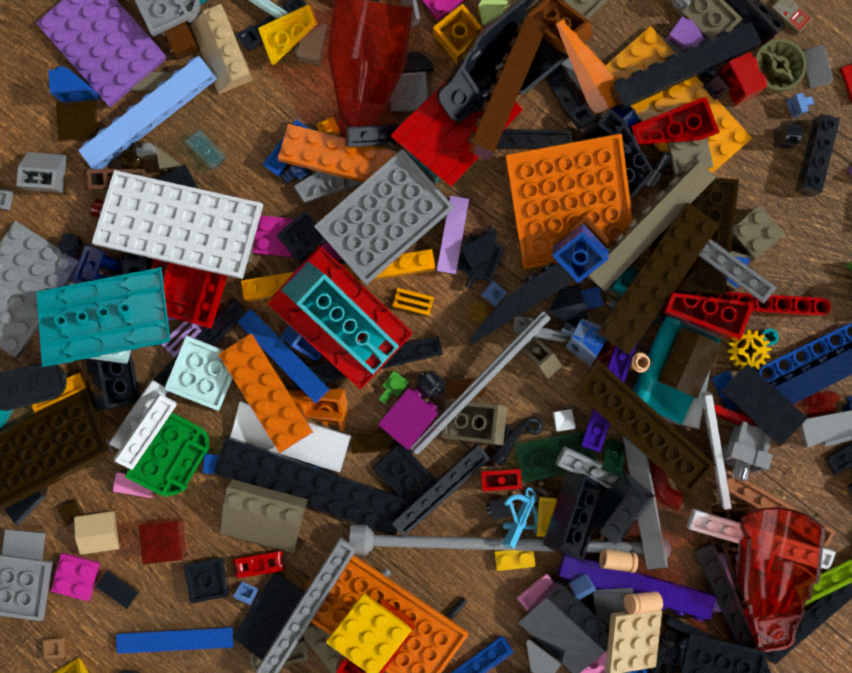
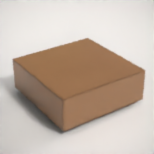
[43,637,65,659]

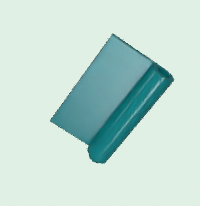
[632,316,721,424]

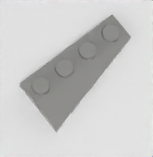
[294,171,363,203]

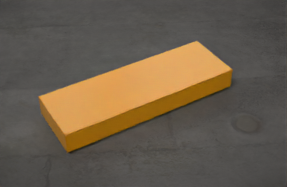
[31,372,89,413]

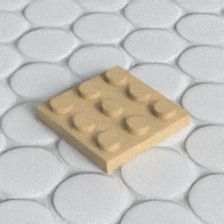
[605,610,662,673]

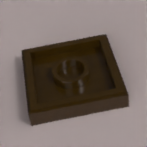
[56,100,98,142]

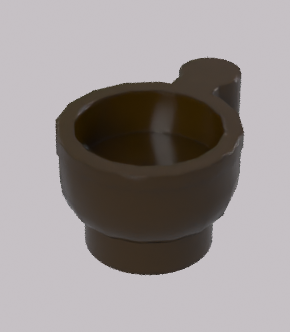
[121,141,143,169]

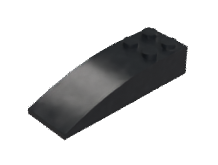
[468,262,571,345]

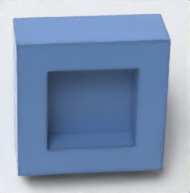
[786,93,814,118]
[481,281,508,307]

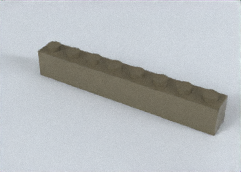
[588,160,716,291]

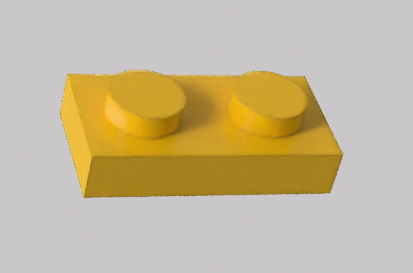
[494,550,535,571]

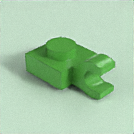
[379,371,409,404]

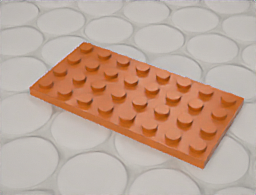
[311,554,469,673]

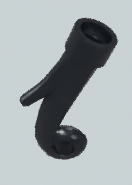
[489,416,543,467]

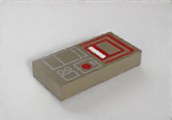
[770,0,813,34]

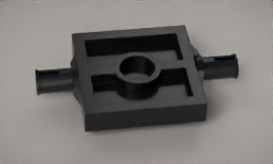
[457,226,505,289]

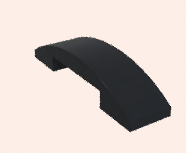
[236,0,307,51]
[545,64,596,129]

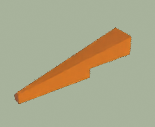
[556,19,618,115]
[288,389,347,431]

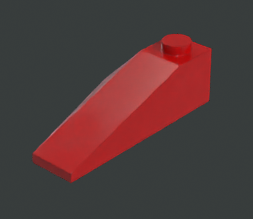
[631,96,720,145]

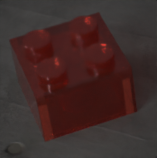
[139,518,187,565]

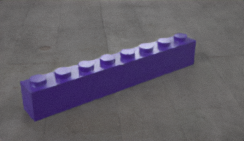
[557,554,717,621]

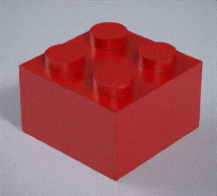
[719,52,767,106]

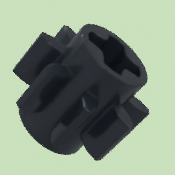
[58,233,83,257]

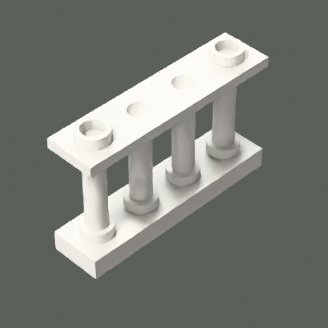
[109,380,177,470]

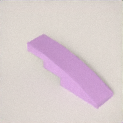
[437,196,469,274]

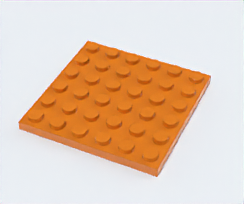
[505,133,633,269]

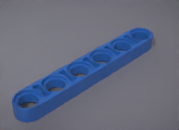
[756,323,852,382]

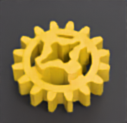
[727,329,771,370]

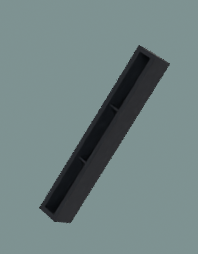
[609,22,762,111]

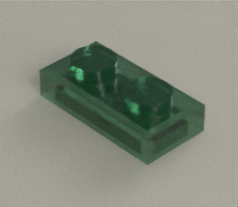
[601,438,625,476]

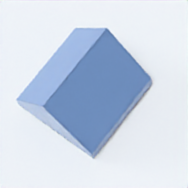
[569,573,596,600]
[233,581,259,605]

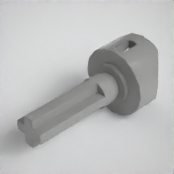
[513,316,567,344]

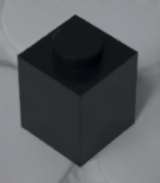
[486,495,515,520]

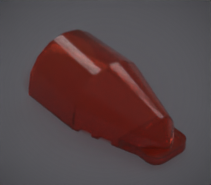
[328,0,413,138]
[736,507,825,652]

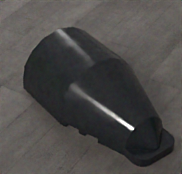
[437,0,569,122]

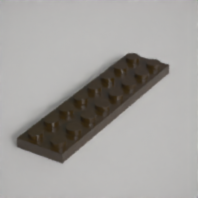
[596,203,720,355]
[572,360,715,495]

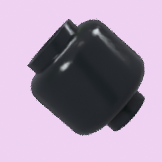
[417,370,445,399]

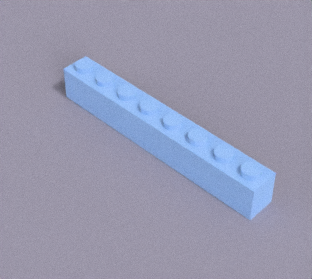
[78,56,217,169]

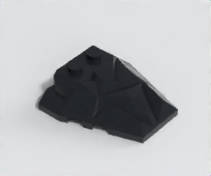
[577,108,655,200]

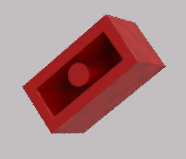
[480,467,522,492]

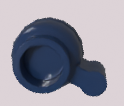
[280,165,310,184]

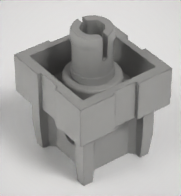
[721,422,773,481]

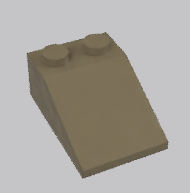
[441,400,507,445]

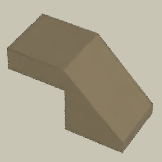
[138,146,182,172]

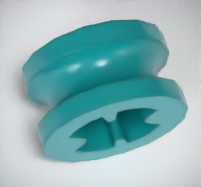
[759,328,779,346]

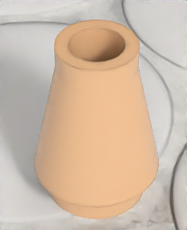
[629,353,650,372]

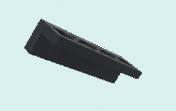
[724,0,785,45]

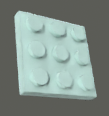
[164,335,233,411]

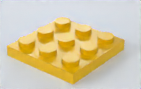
[326,592,412,673]

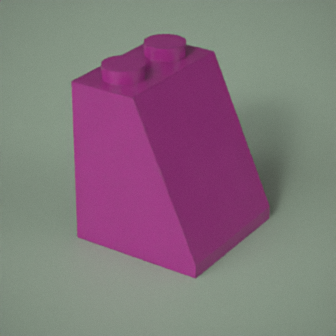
[378,388,438,450]

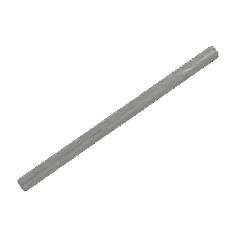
[410,311,550,454]

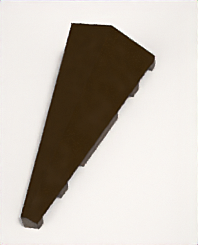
[711,503,751,605]

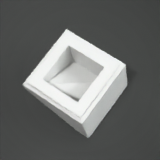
[552,409,576,431]

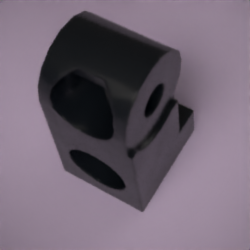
[773,125,802,149]

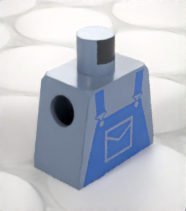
[561,319,606,366]

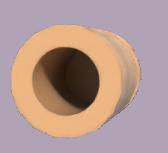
[599,548,638,573]
[623,591,663,615]

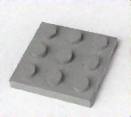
[0,554,53,621]

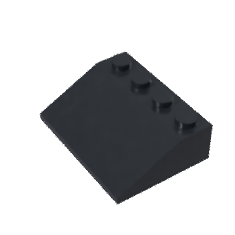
[518,579,610,673]

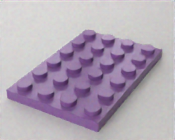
[36,0,167,107]

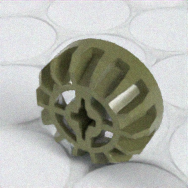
[754,39,806,94]

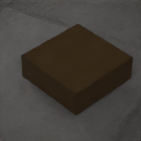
[57,500,84,526]

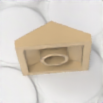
[74,511,120,555]

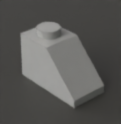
[526,639,562,673]

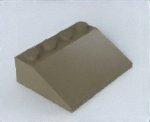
[220,480,308,553]

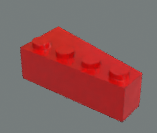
[662,293,755,341]

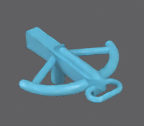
[502,487,538,549]

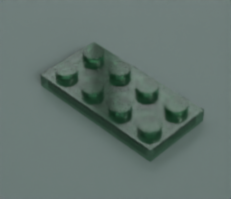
[514,430,597,483]

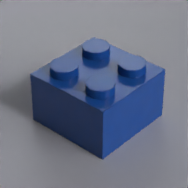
[552,223,609,283]

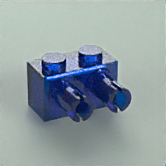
[72,244,121,283]

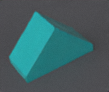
[609,266,638,295]

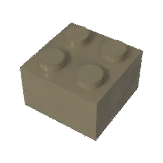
[732,205,785,262]

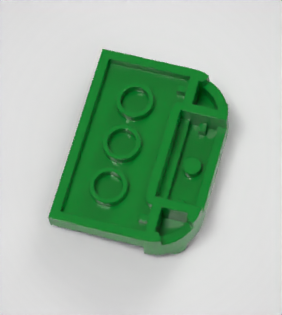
[125,412,209,497]

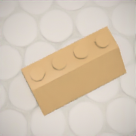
[190,4,253,94]

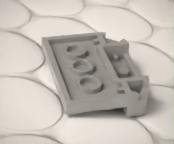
[135,0,201,36]

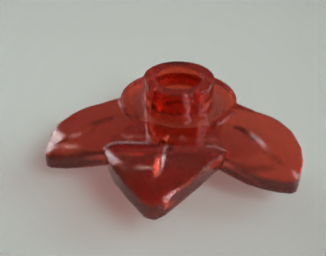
[805,391,841,418]

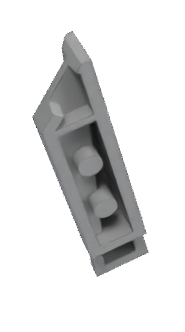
[799,410,852,448]

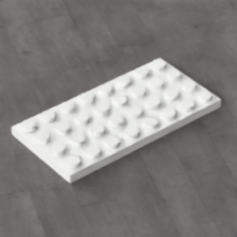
[92,170,263,279]

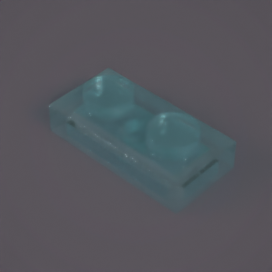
[186,129,227,170]

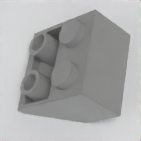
[16,152,67,193]

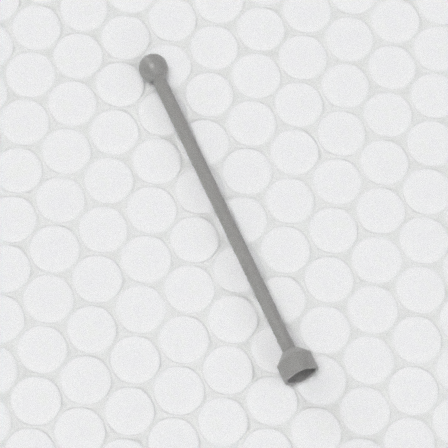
[349,524,671,558]

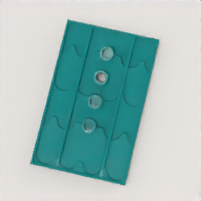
[36,267,170,367]

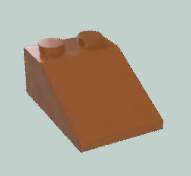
[528,0,593,54]

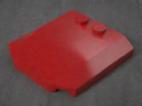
[151,259,228,329]

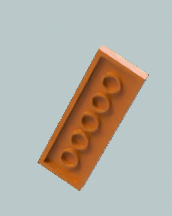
[278,124,398,183]
[218,334,313,453]

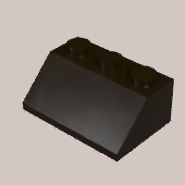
[658,327,721,399]

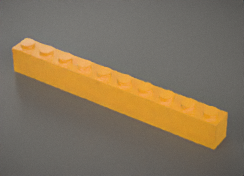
[241,249,435,302]

